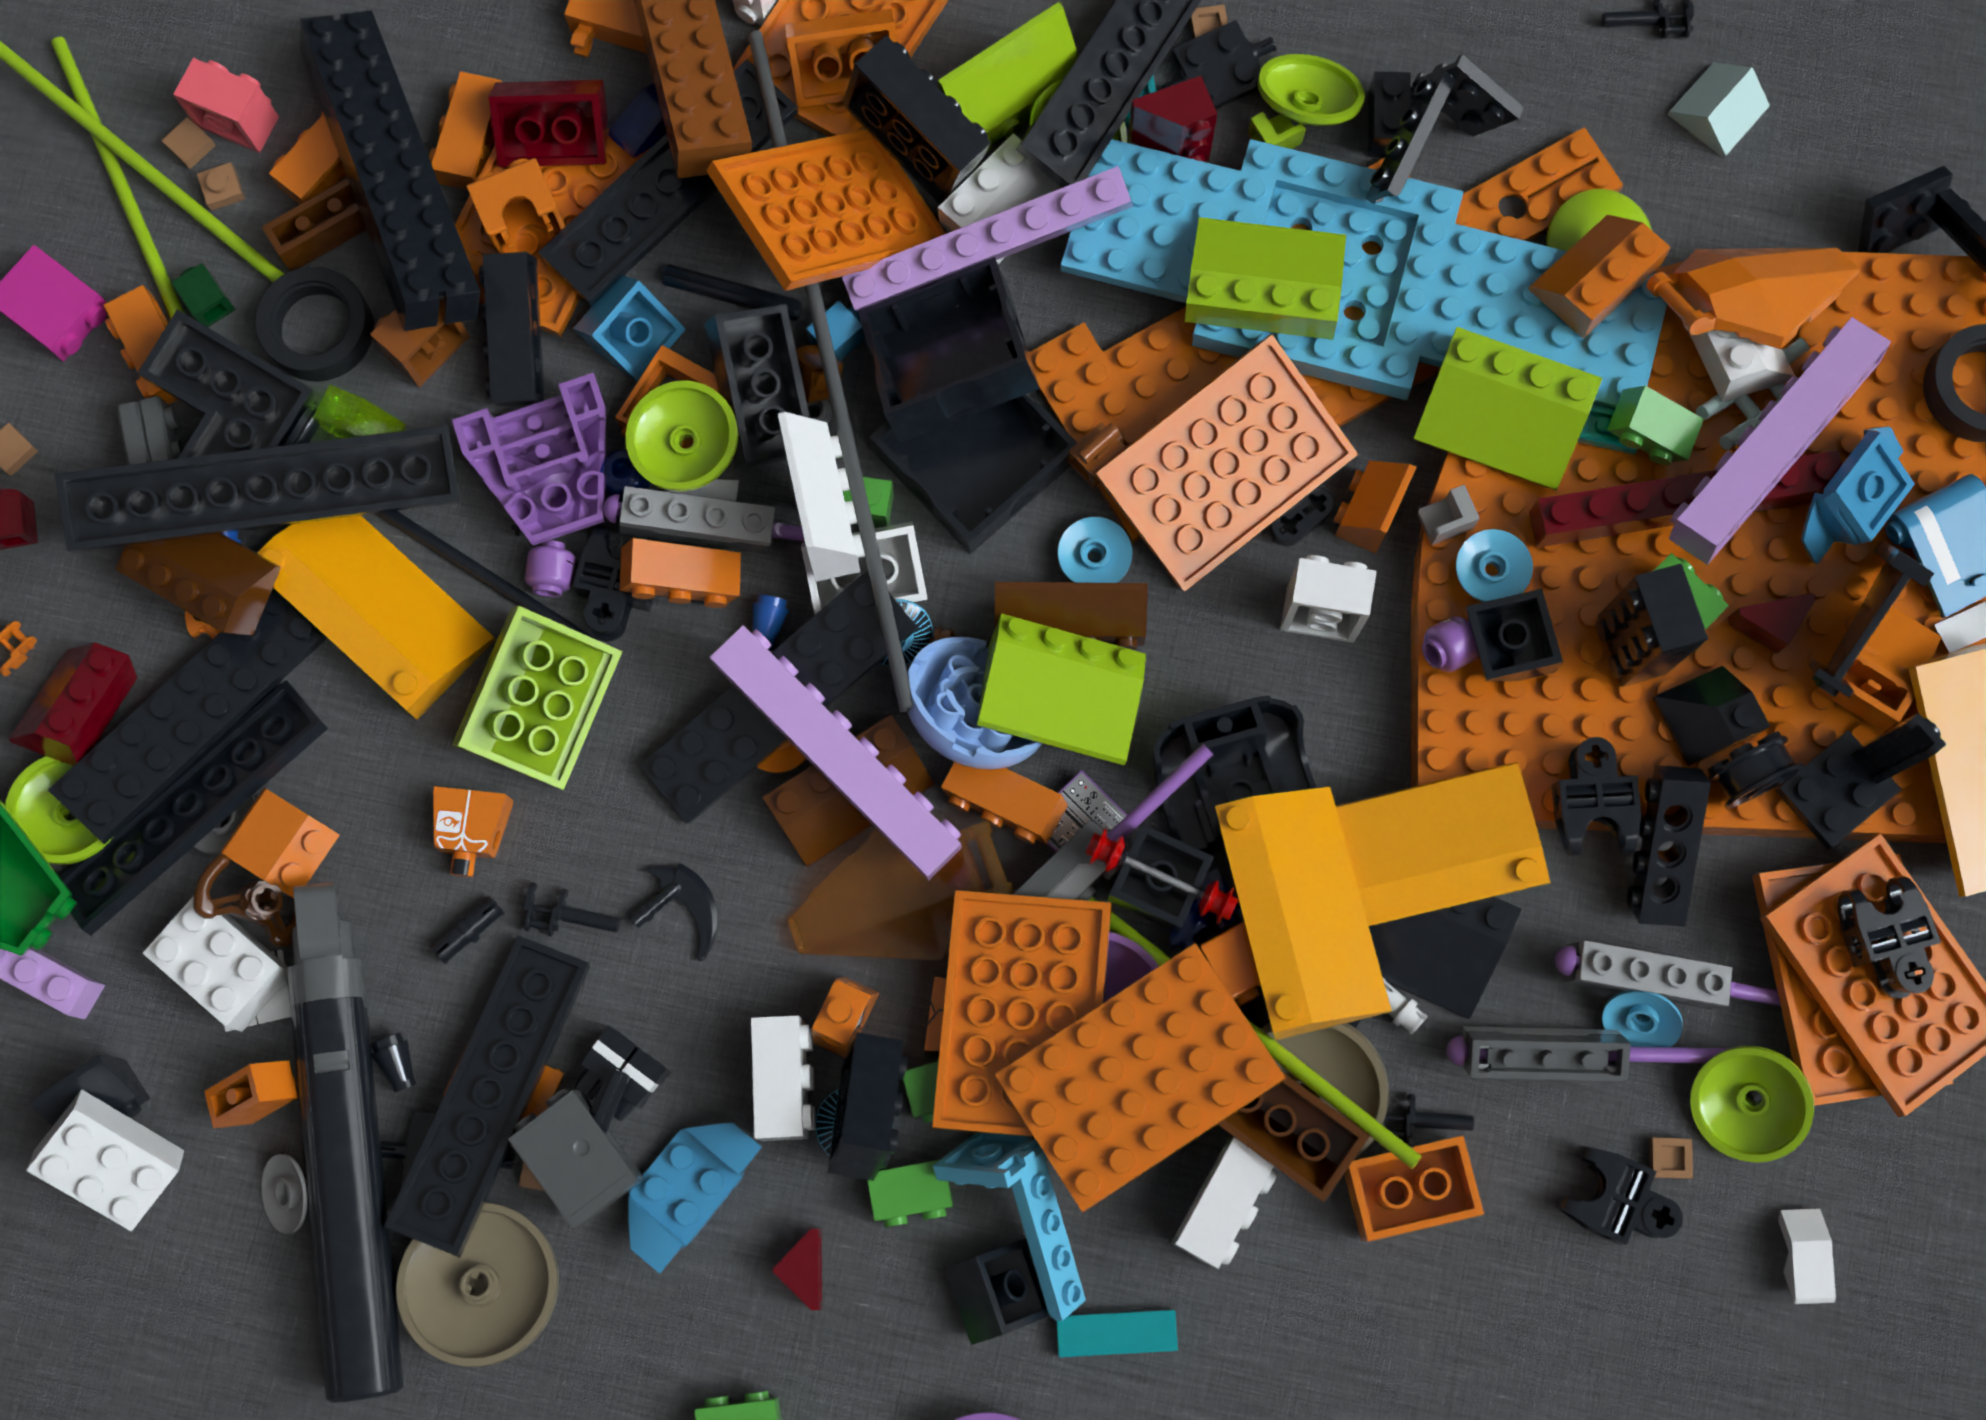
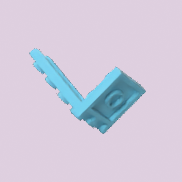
[933,1132,1086,1321]

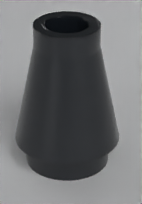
[371,1032,417,1093]

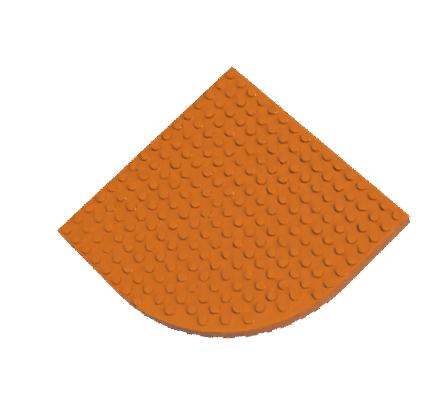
[1411,252,1986,844]

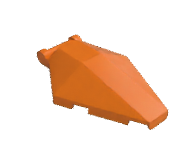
[1646,248,1860,349]

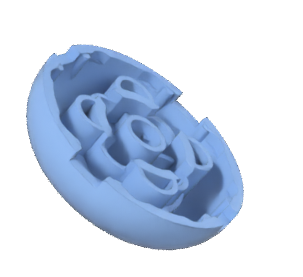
[907,637,1042,770]

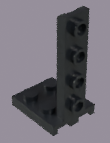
[1365,54,1524,204]
[1858,165,1986,273]
[1775,713,1947,850]

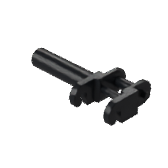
[1602,0,1694,39]
[522,882,621,937]
[1383,1094,1474,1145]

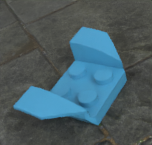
[1801,426,1915,564]
[628,1123,762,1274]

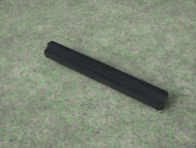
[662,264,802,321]

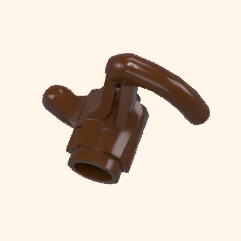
[193,854,297,947]

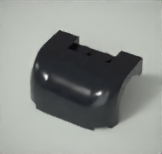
[1153,695,1317,851]

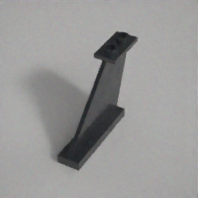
[1809,539,1935,697]

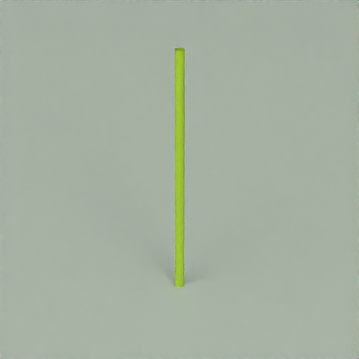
[51,37,185,318]
[0,41,284,283]
[1088,896,1422,1169]

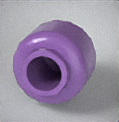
[525,540,576,598]
[1422,616,1478,673]

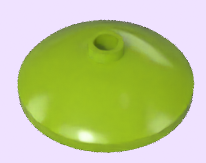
[1258,54,1365,126]
[1546,189,1652,251]
[625,381,738,492]
[5,756,114,865]
[1690,1046,1815,1163]

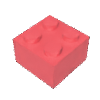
[173,58,279,153]

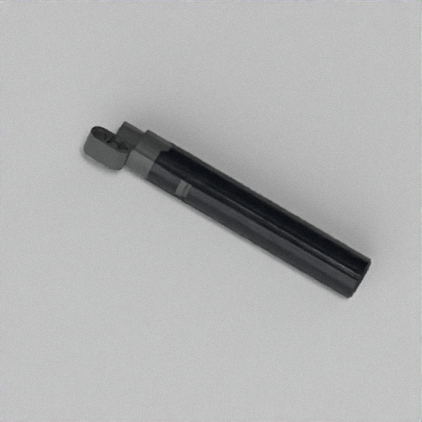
[287,882,404,1403]

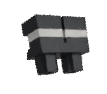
[574,1025,671,1121]

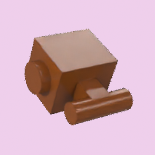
[1068,422,1127,488]

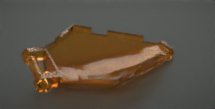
[787,821,1015,961]

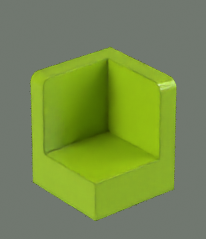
[1247,112,1306,149]

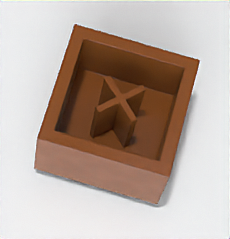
[370,298,470,388]

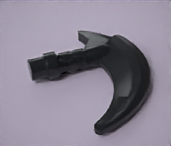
[629,863,718,962]

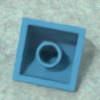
[573,275,686,382]

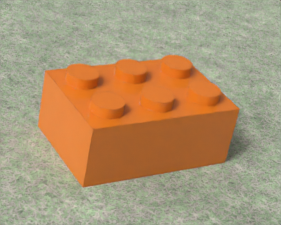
[1344,1135,1484,1242]

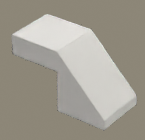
[1778,1209,1836,1304]

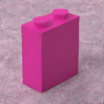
[0,245,107,362]

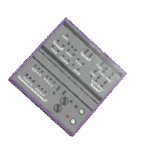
[1047,770,1127,853]

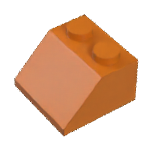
[1333,460,1417,554]
[220,787,340,898]

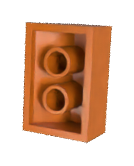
[785,9,897,108]
[1529,215,1671,339]

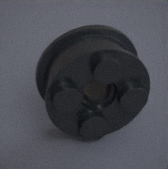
[1707,731,1805,809]

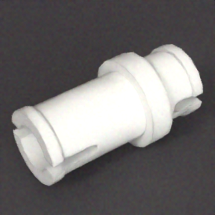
[1383,978,1428,1035]

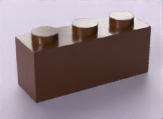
[262,178,367,271]

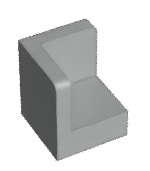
[1417,485,1480,546]

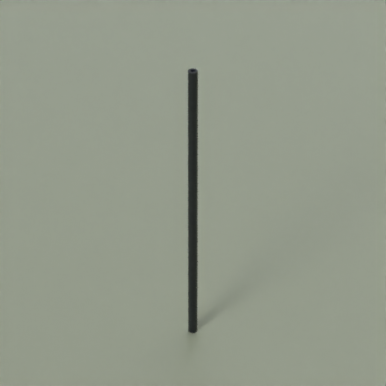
[375,511,603,643]

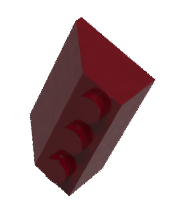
[1127,76,1218,163]
[488,80,607,167]
[9,642,138,766]

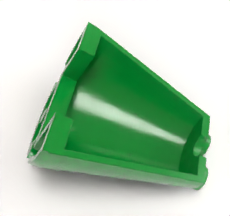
[0,800,77,956]

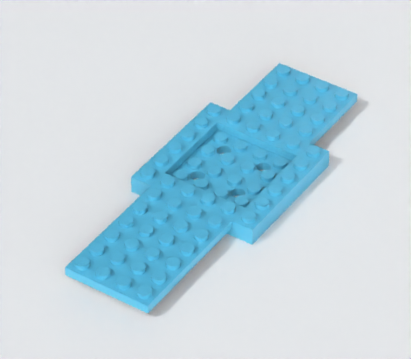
[1061,139,1667,409]

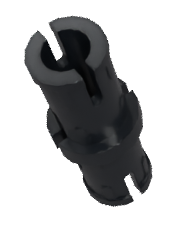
[430,895,505,964]

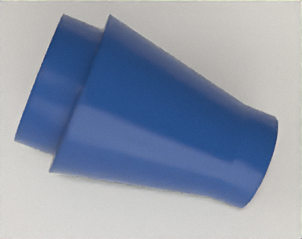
[752,594,789,651]

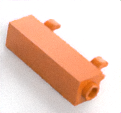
[564,0,647,58]

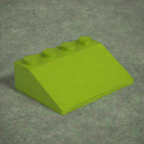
[938,2,1078,153]
[1185,217,1346,340]
[1413,327,1603,491]
[451,606,623,790]
[977,613,1146,765]

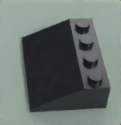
[842,35,991,205]
[1369,896,1522,1019]

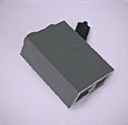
[508,1068,644,1230]

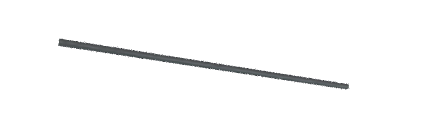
[748,30,913,712]

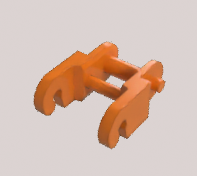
[0,621,37,677]

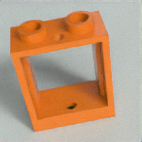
[615,345,719,449]

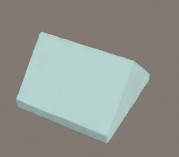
[1668,62,1770,158]

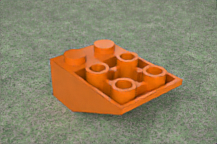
[1815,606,1942,732]

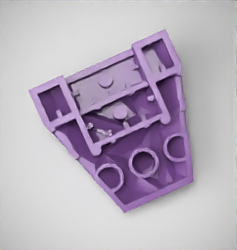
[452,372,606,545]

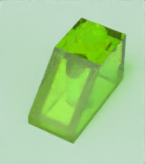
[314,385,407,438]

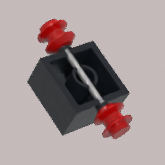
[1085,824,1238,934]

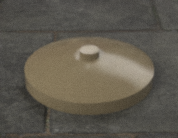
[1260,1022,1389,1157]
[396,1203,559,1367]

